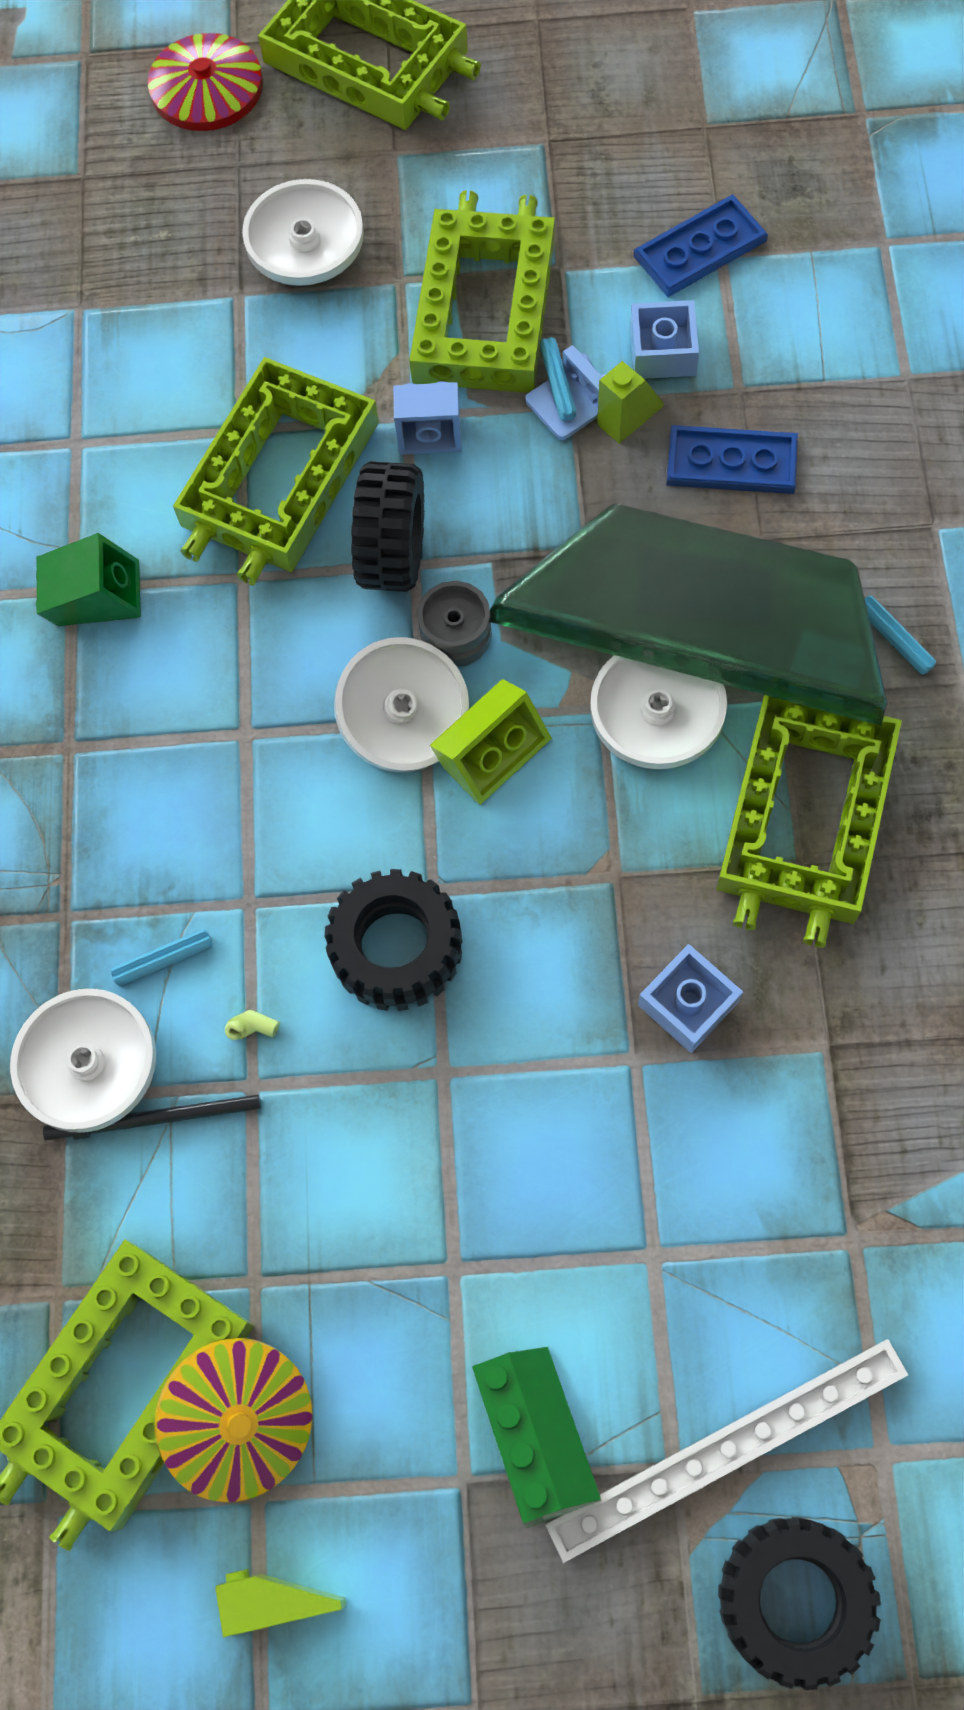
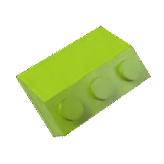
[429,679,552,805]

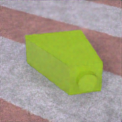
[597,361,664,444]

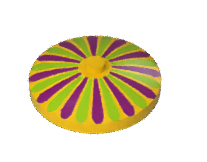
[155,1338,312,1502]

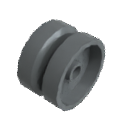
[417,581,492,667]

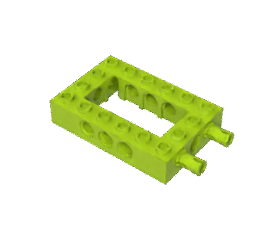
[258,0,481,130]
[409,190,555,393]
[173,357,379,586]
[716,689,902,948]
[0,1239,255,1551]

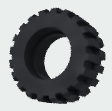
[351,461,425,592]
[324,869,463,1011]
[718,1517,881,1690]

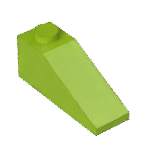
[215,1569,347,1638]

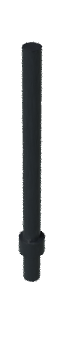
[43,1095,261,1141]

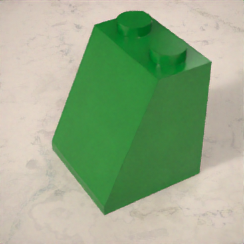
[36,533,141,626]

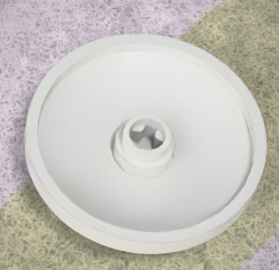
[242,179,364,285]
[334,637,469,772]
[591,641,727,769]
[10,989,156,1133]

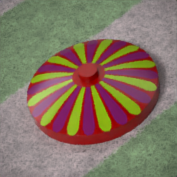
[148,33,263,131]

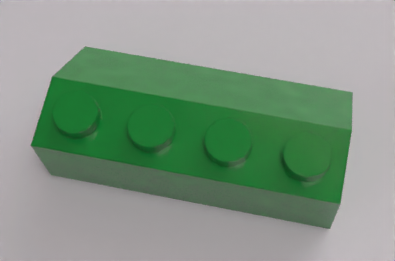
[472,1347,602,1529]

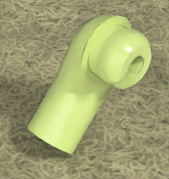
[224,1010,280,1040]

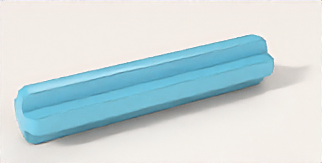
[540,337,576,421]
[858,595,936,675]
[111,929,212,986]

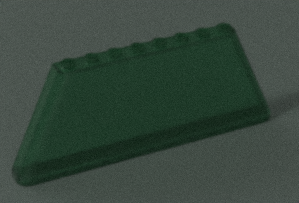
[490,504,887,726]

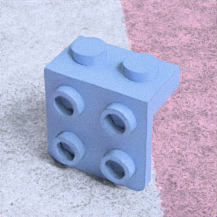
[526,345,605,440]

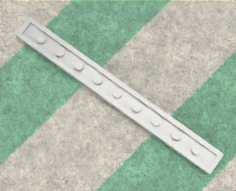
[545,1339,908,1563]

